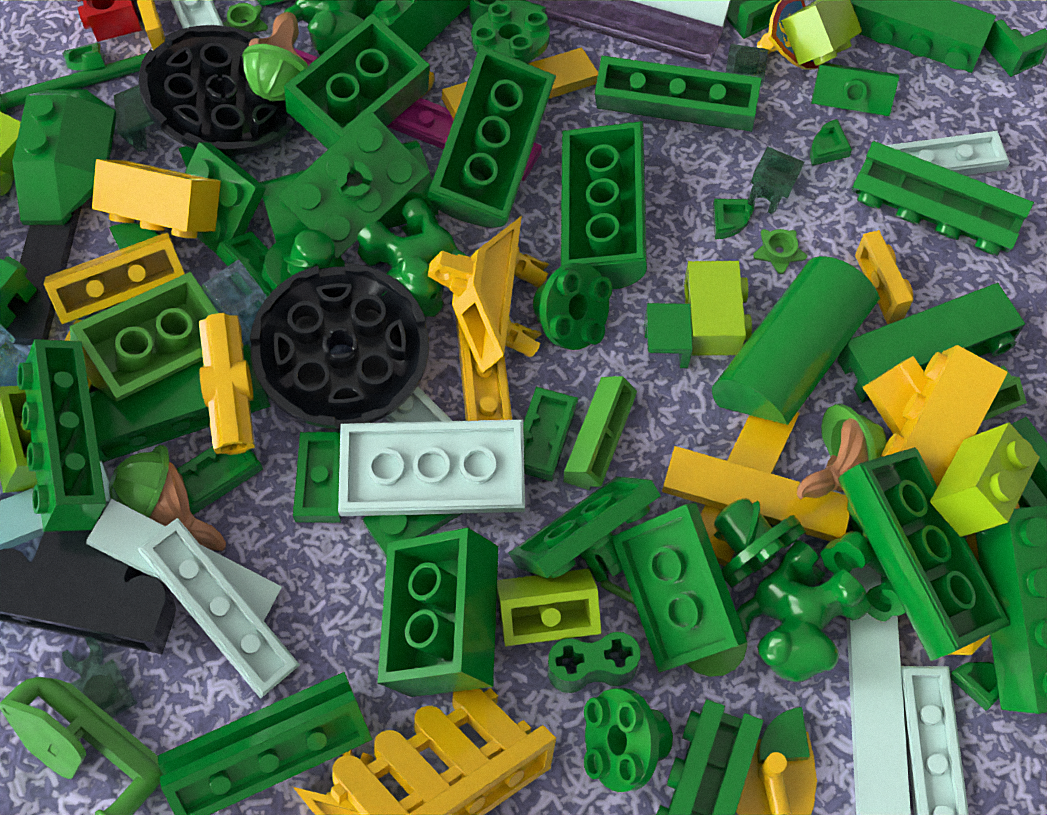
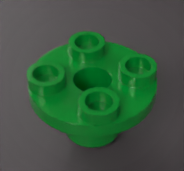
[471,2,550,64]
[261,229,345,290]
[533,263,612,350]
[714,498,806,588]
[584,688,673,792]

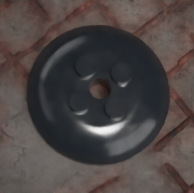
[139,25,296,156]
[250,263,429,429]

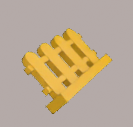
[331,688,556,815]

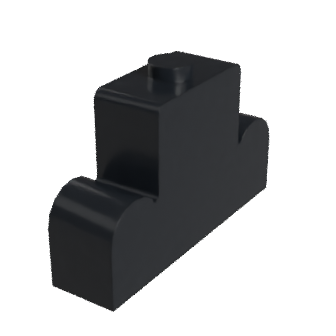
[0,511,176,655]

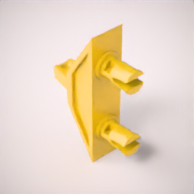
[428,216,549,374]

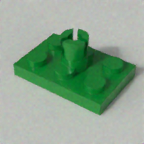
[278,110,429,259]
[508,476,661,582]
[612,503,747,673]

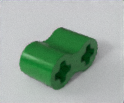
[548,632,640,693]

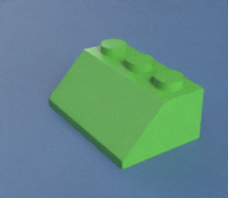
[70,272,218,402]

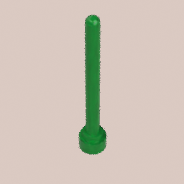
[0,53,147,114]

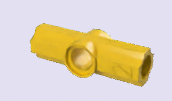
[199,313,255,455]

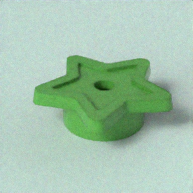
[223,3,268,33]
[753,229,807,274]

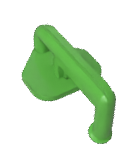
[0,677,163,815]

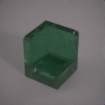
[114,84,154,152]

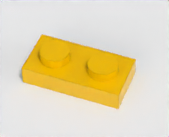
[855,230,913,324]

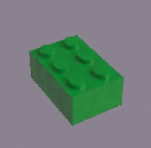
[284,13,430,149]
[377,527,499,697]

